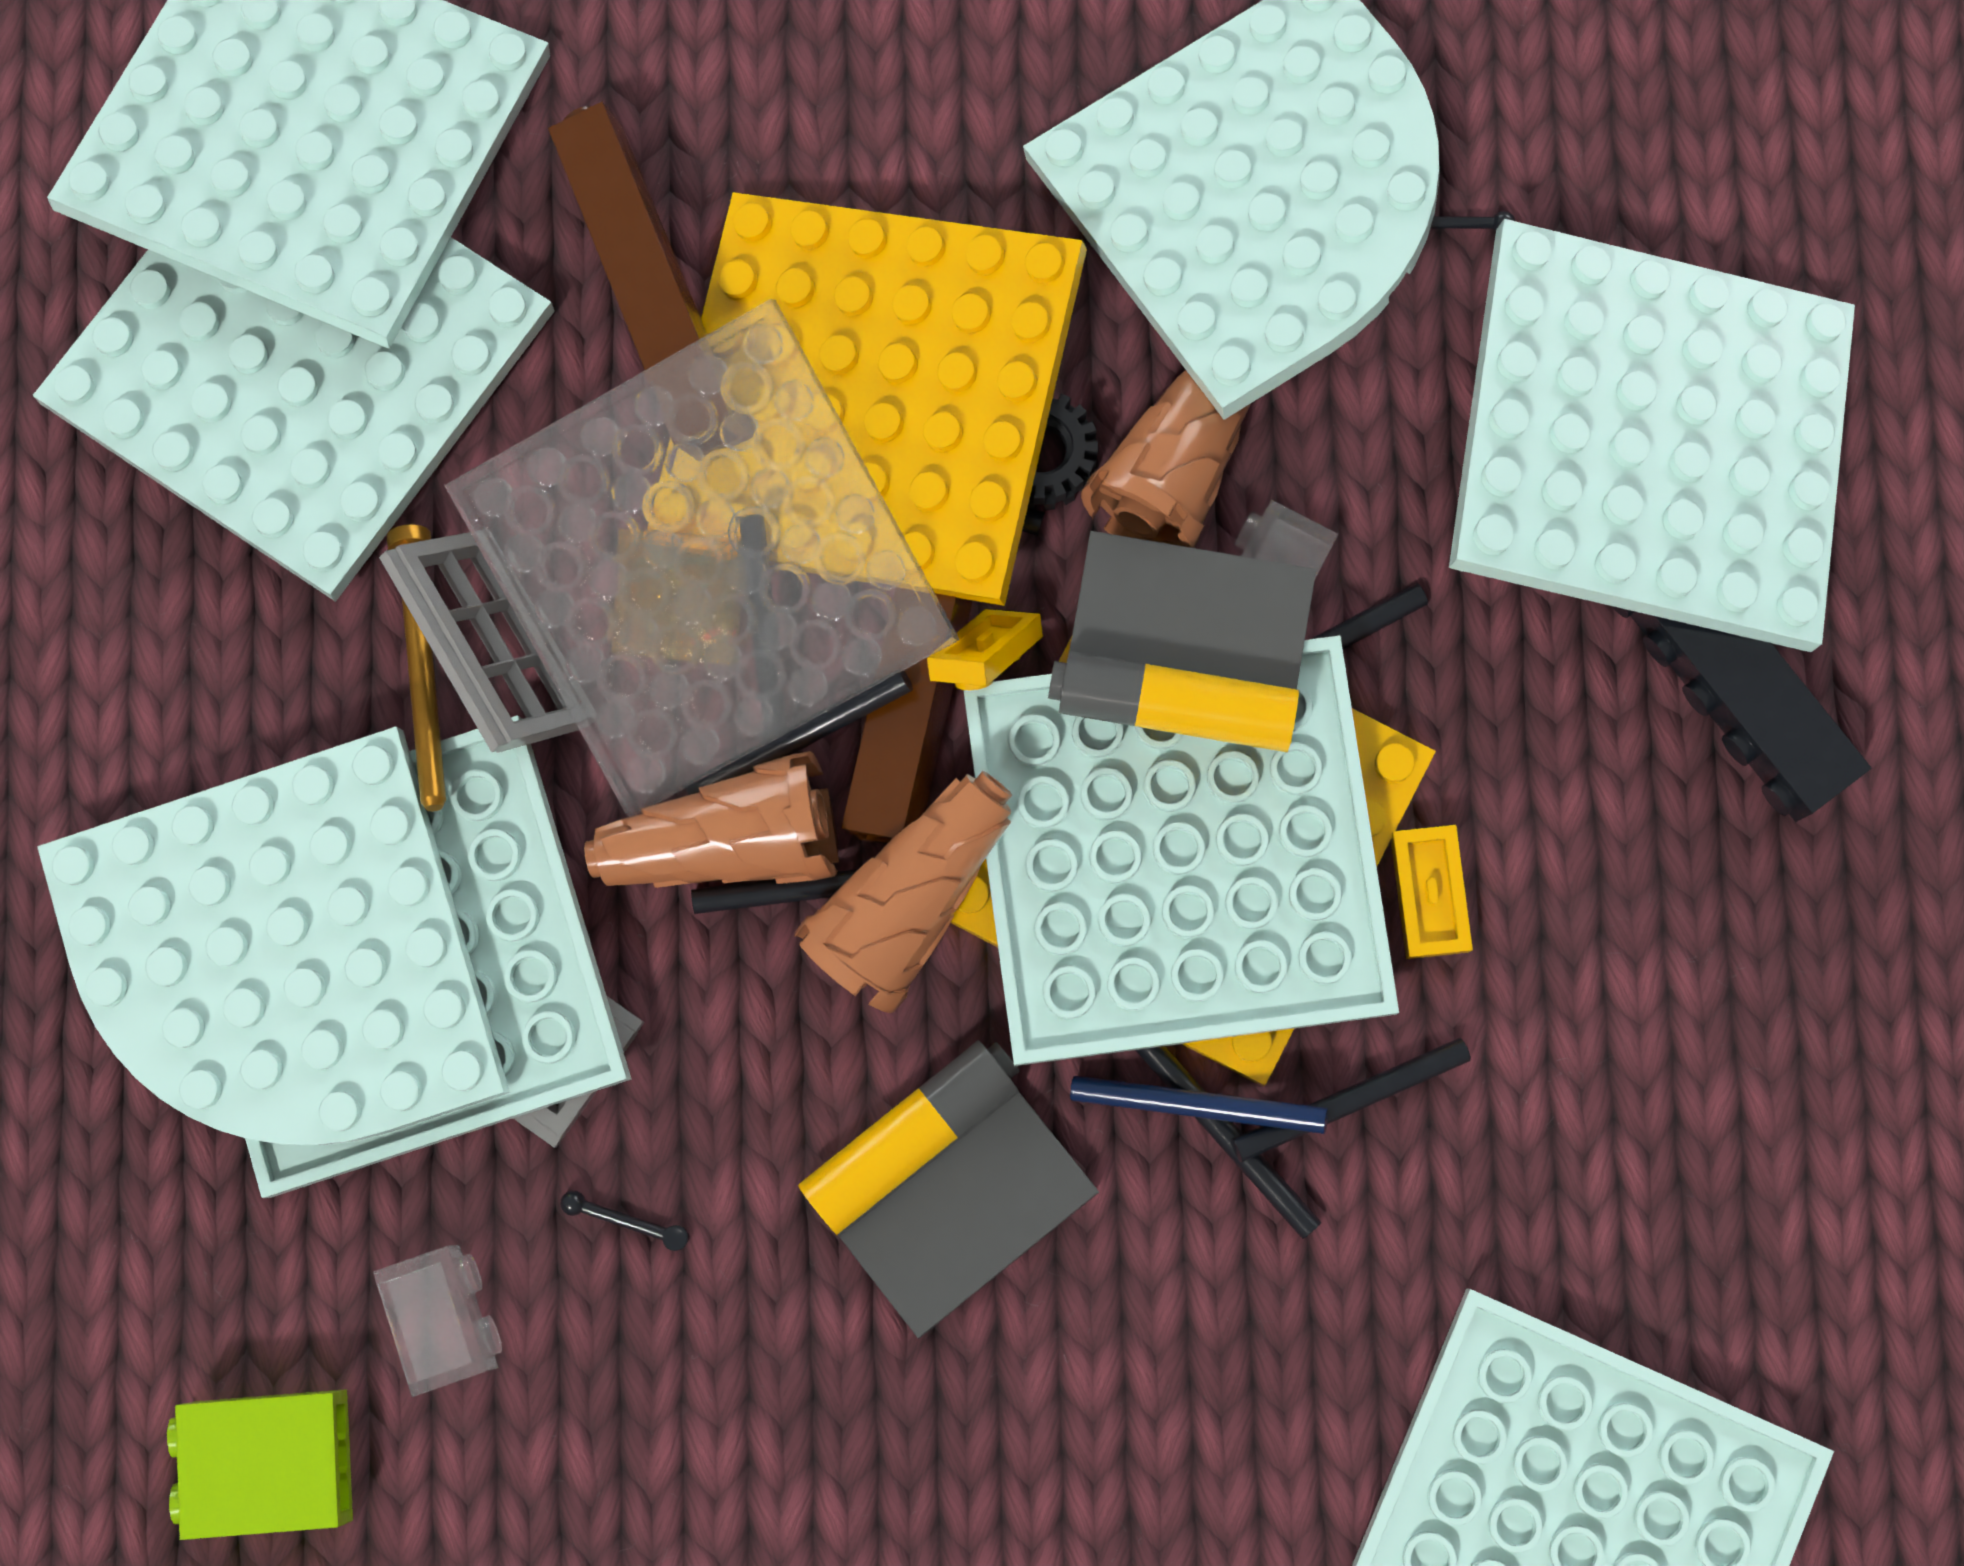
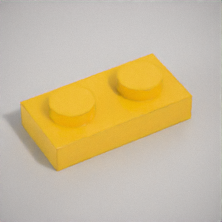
[927,609,1043,690]
[1391,825,1473,959]

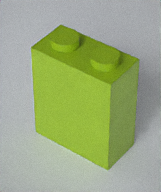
[167,1389,353,1540]

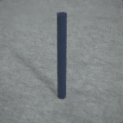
[1070,1075,1328,1134]

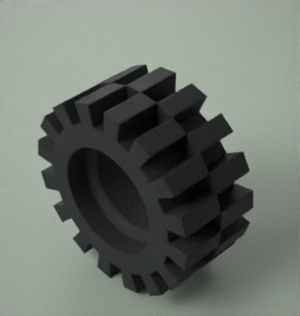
[1027,393,1098,511]

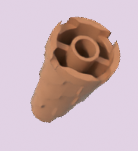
[1081,370,1251,548]
[584,751,839,888]
[794,771,1012,1013]

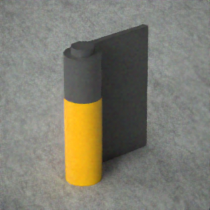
[1048,531,1316,753]
[798,1040,1099,1339]

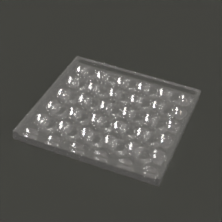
[444,299,960,817]

